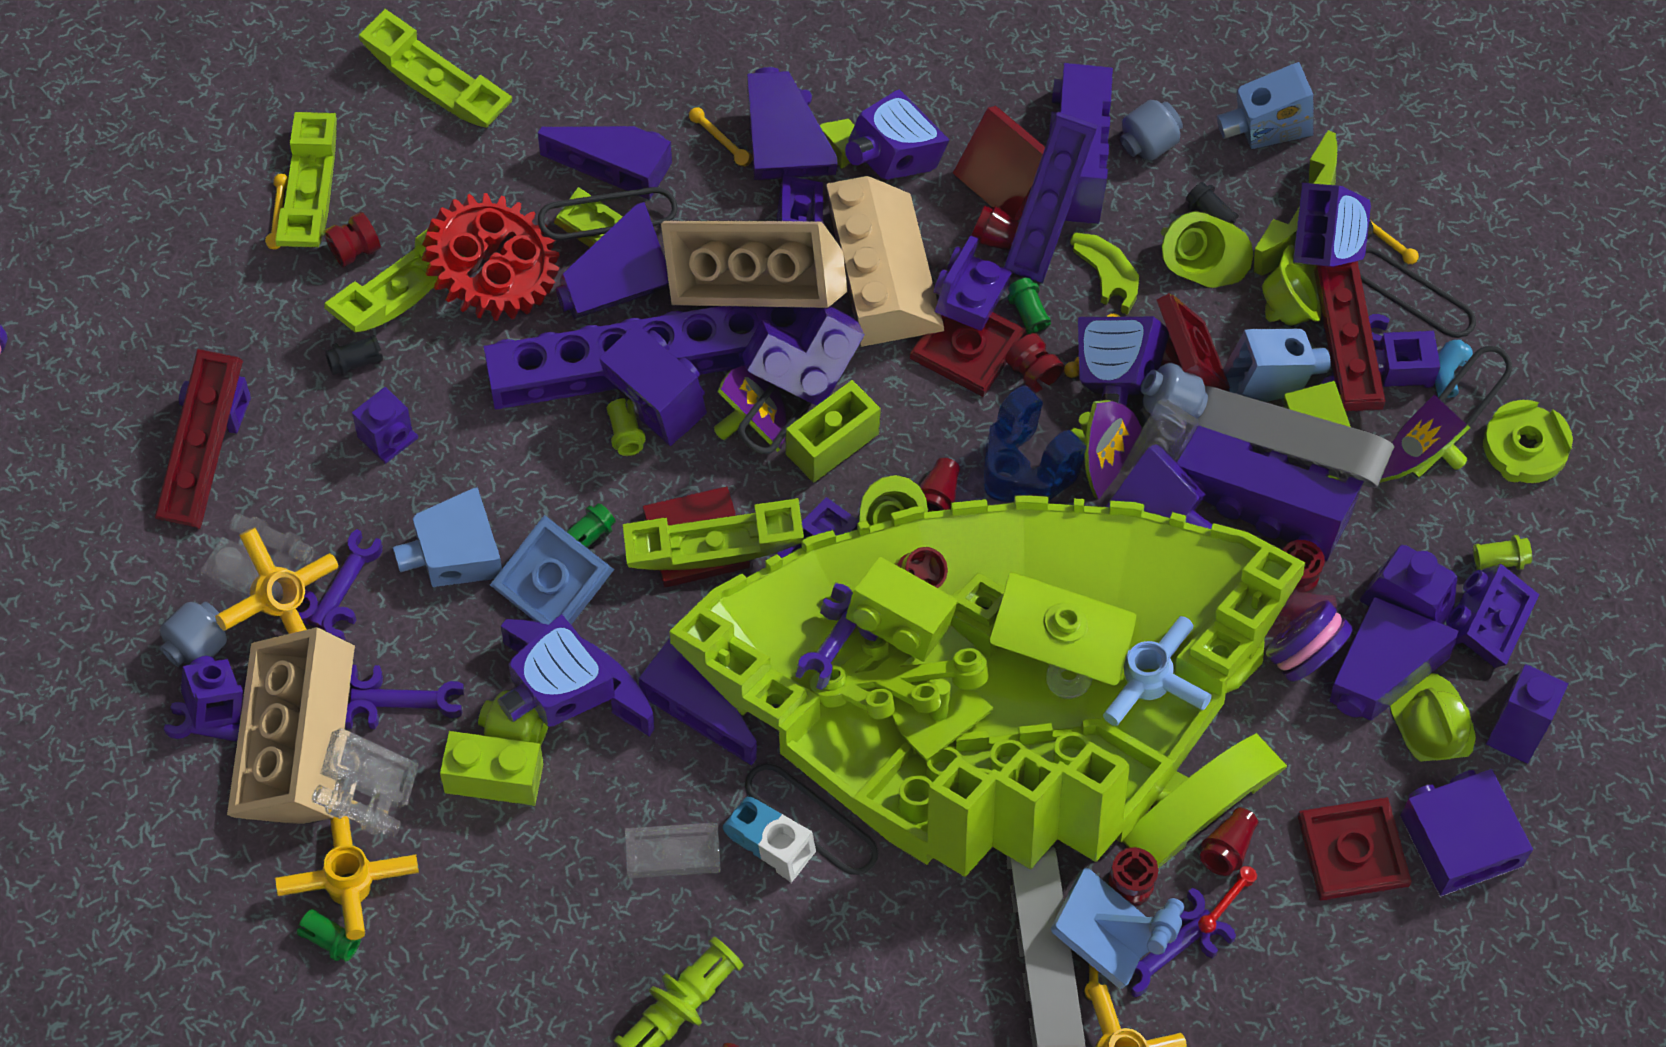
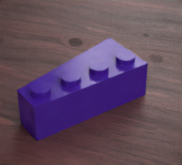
[1049,63,1113,224]
[1177,426,1364,561]

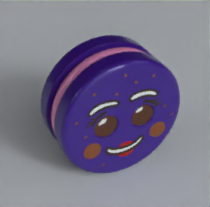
[1266,600,1352,682]

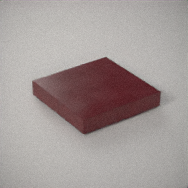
[953,105,1045,221]
[1157,293,1231,392]
[910,312,1026,397]
[643,486,750,588]
[1298,797,1412,901]

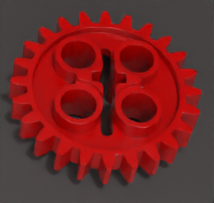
[422,193,560,321]

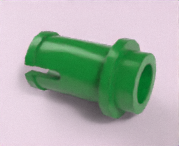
[1007,278,1051,334]
[567,503,616,548]
[297,909,361,961]

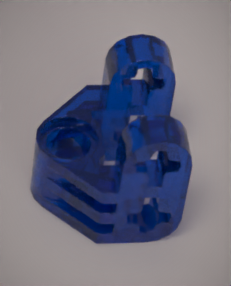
[983,385,1086,503]

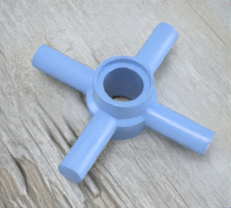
[1103,616,1211,726]

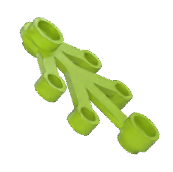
[810,637,988,719]

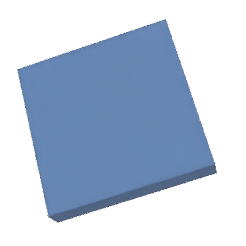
[490,515,615,625]

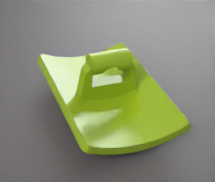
[989,572,1137,685]

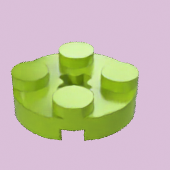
[1483,400,1573,483]

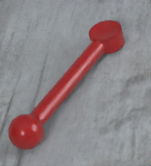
[1198,866,1257,933]

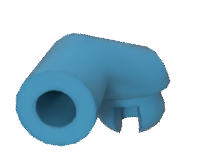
[1435,340,1473,398]

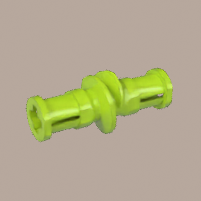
[614,936,744,1047]

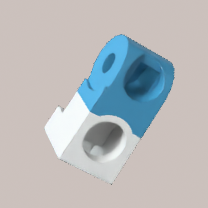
[722,797,816,883]

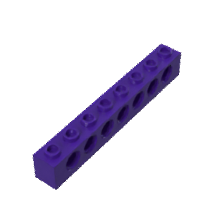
[484,306,816,410]

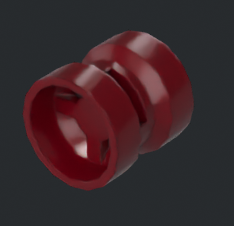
[323,212,381,268]
[1005,333,1065,393]
[1283,540,1325,597]
[894,547,948,588]
[1108,847,1159,906]

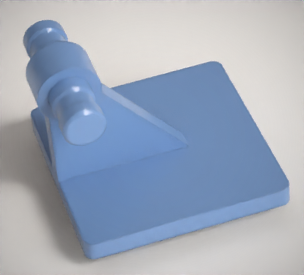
[1051,867,1184,989]

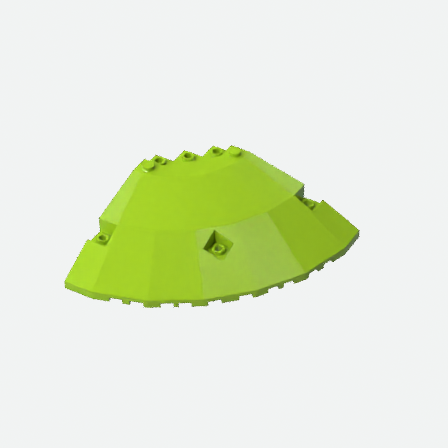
[669,495,1305,877]

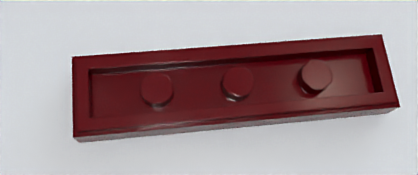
[1314,261,1385,411]
[155,349,243,529]

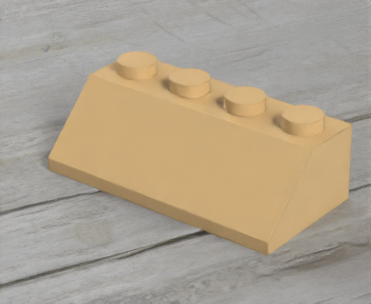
[827,176,944,347]
[661,221,847,308]
[227,627,355,824]

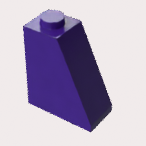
[747,67,838,180]
[556,202,669,320]
[1330,597,1459,721]
[1486,664,1569,764]

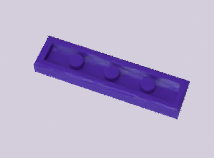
[1004,112,1098,283]

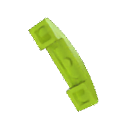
[359,9,512,128]
[275,112,337,247]
[1254,130,1337,276]
[324,229,466,332]
[623,498,804,570]
[1122,733,1287,868]

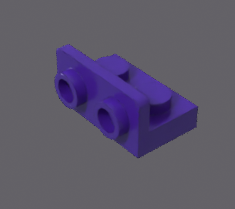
[933,236,1012,331]
[1446,564,1539,668]

